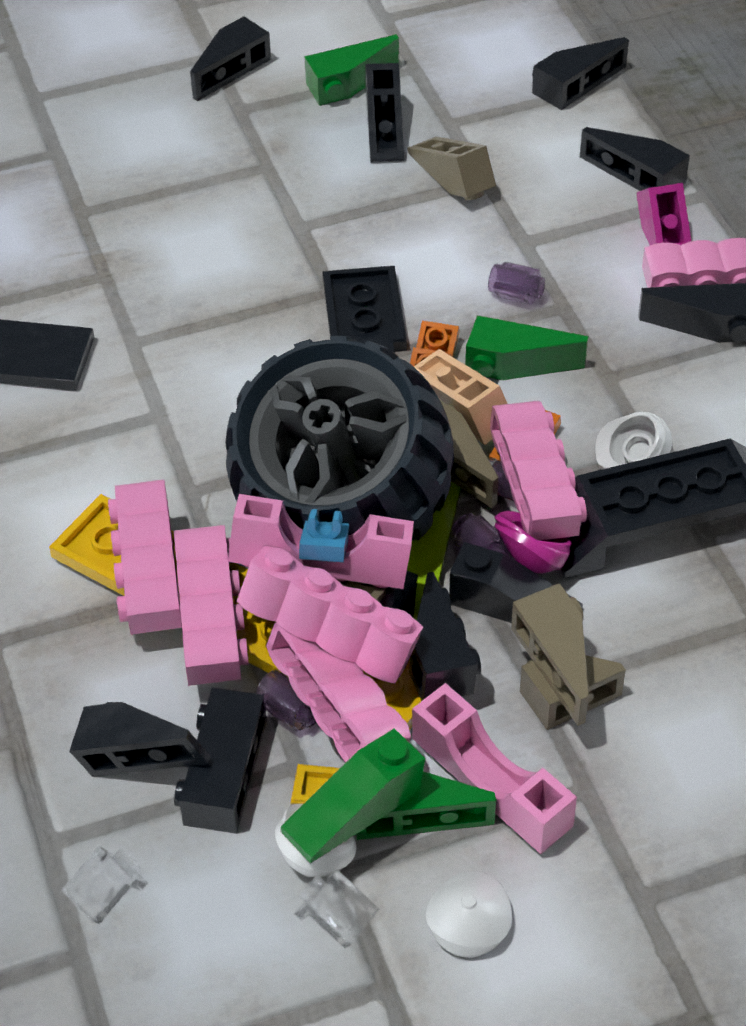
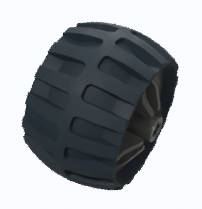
[225,336,454,541]

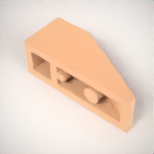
[414,349,508,445]

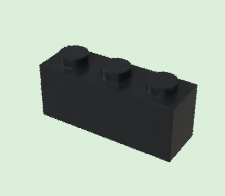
[174,687,267,834]

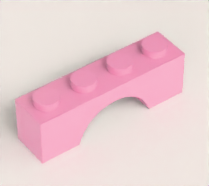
[228,494,414,589]
[412,683,577,854]

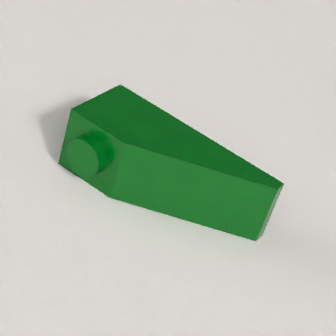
[304,34,399,106]
[465,315,589,380]
[280,728,425,864]
[356,771,496,840]

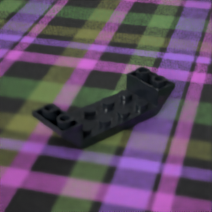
[560,438,746,578]

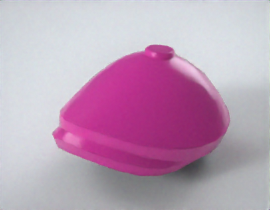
[494,511,571,574]

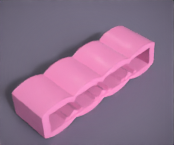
[642,238,746,288]
[490,401,587,540]
[108,479,182,635]
[174,525,249,686]
[237,546,423,683]
[266,622,411,763]

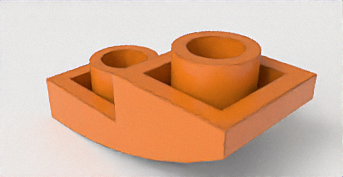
[410,320,460,366]

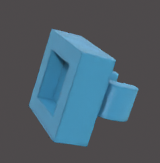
[299,509,349,563]

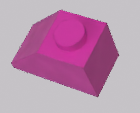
[636,183,691,245]

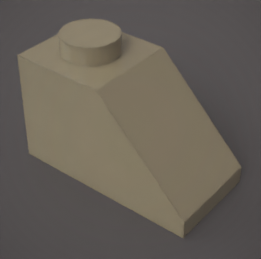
[520,655,626,730]

